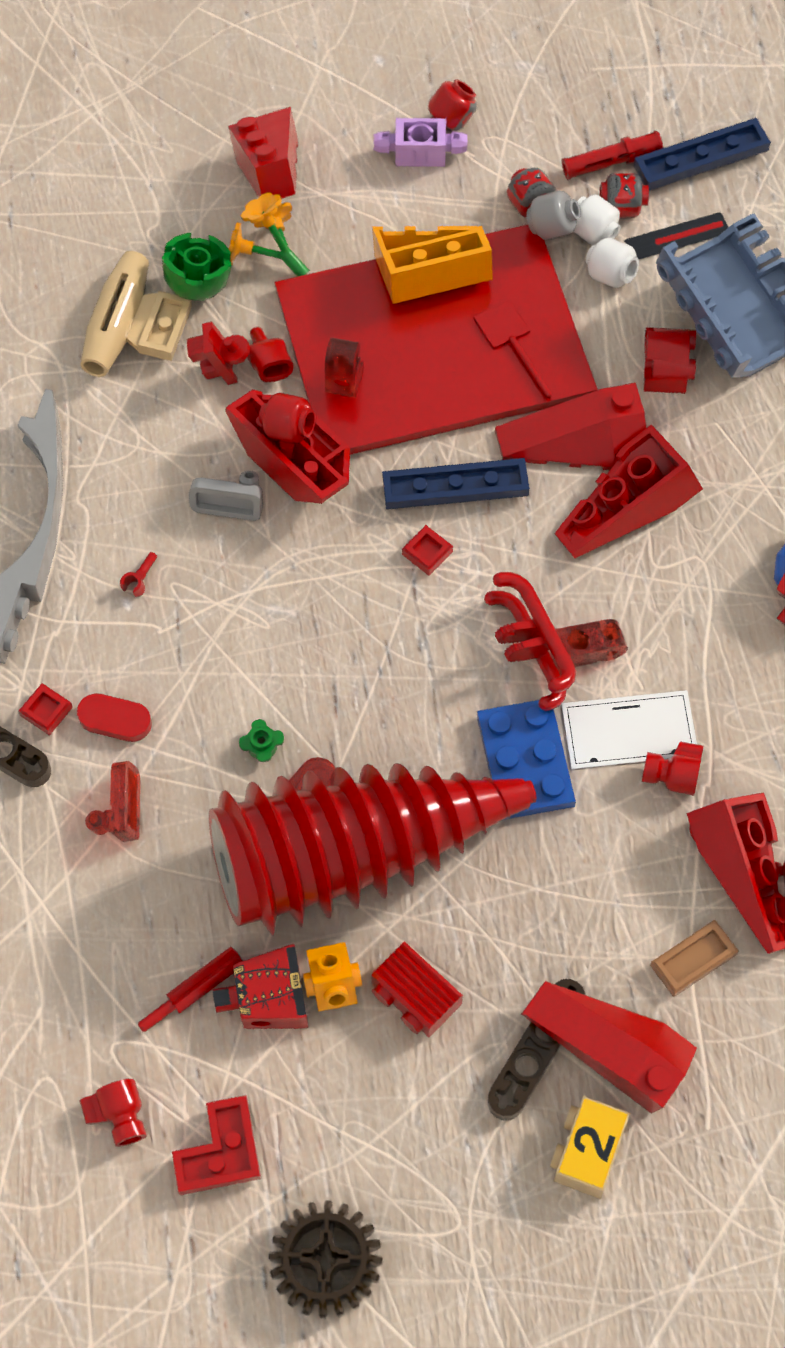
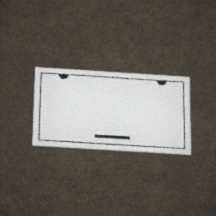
[562,690,697,769]

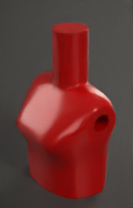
[247,327,294,382]

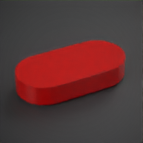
[77,693,152,742]

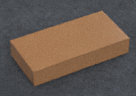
[650,920,739,997]

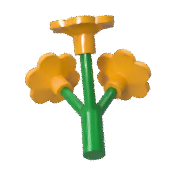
[229,193,310,277]

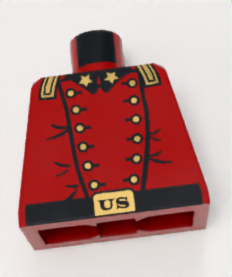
[213,944,309,1029]

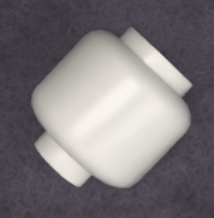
[573,194,621,246]
[586,238,639,288]

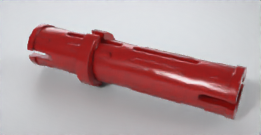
[561,130,663,180]

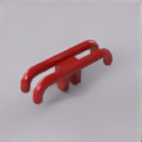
[484,572,576,711]

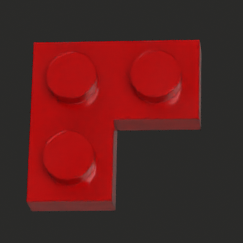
[172,1095,261,1195]

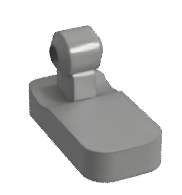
[189,471,263,521]

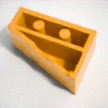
[372,226,493,304]

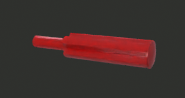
[138,946,243,1032]

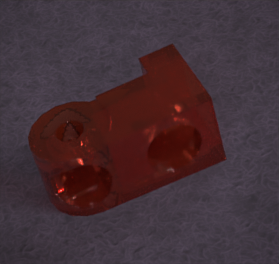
[325,337,364,398]
[556,619,628,675]

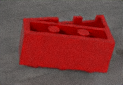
[228,106,298,199]

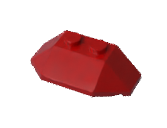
[225,389,350,504]

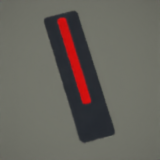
[625,212,728,260]

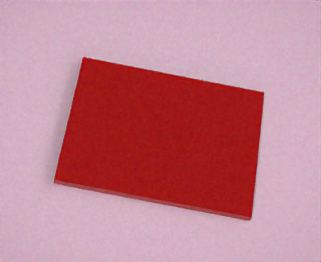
[275,224,598,455]

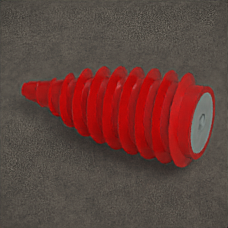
[209,763,536,936]

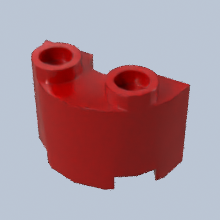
[644,327,696,394]

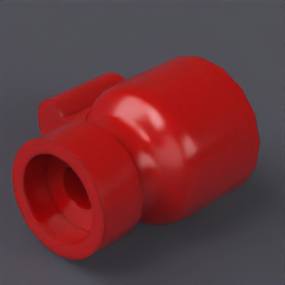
[642,741,704,796]
[80,1079,147,1147]

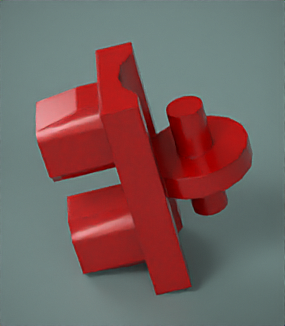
[187,321,250,385]

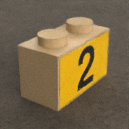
[550,1096,630,1199]

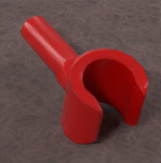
[120,552,157,597]

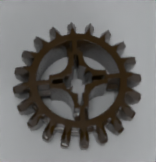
[269,1200,383,1319]

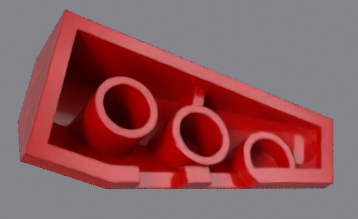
[495,382,646,471]
[554,424,703,558]

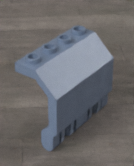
[656,214,785,378]

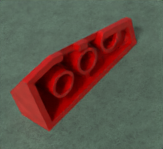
[686,792,785,954]
[521,981,697,1114]

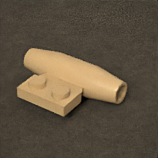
[80,251,192,377]

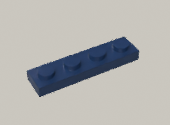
[634,117,771,191]
[382,458,530,510]

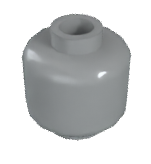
[527,191,580,240]

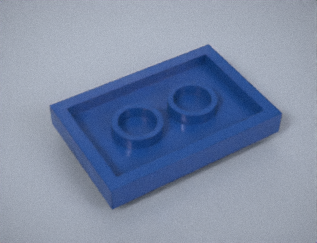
[477,700,576,820]

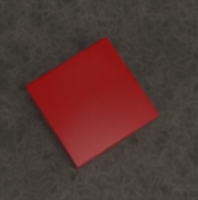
[402,525,453,576]
[18,683,73,736]

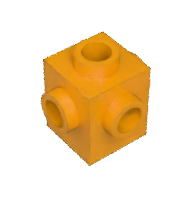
[303,942,362,1012]

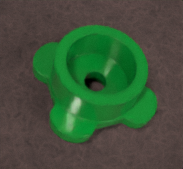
[239,719,284,762]

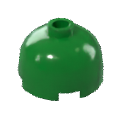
[162,233,231,301]

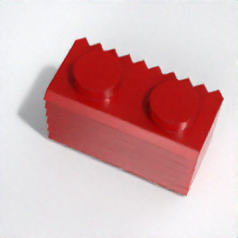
[371,942,463,1038]

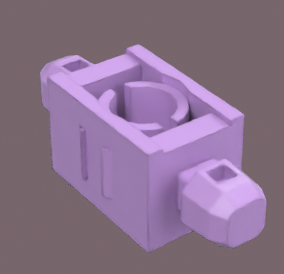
[374,118,467,167]

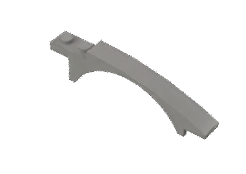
[0,389,63,664]

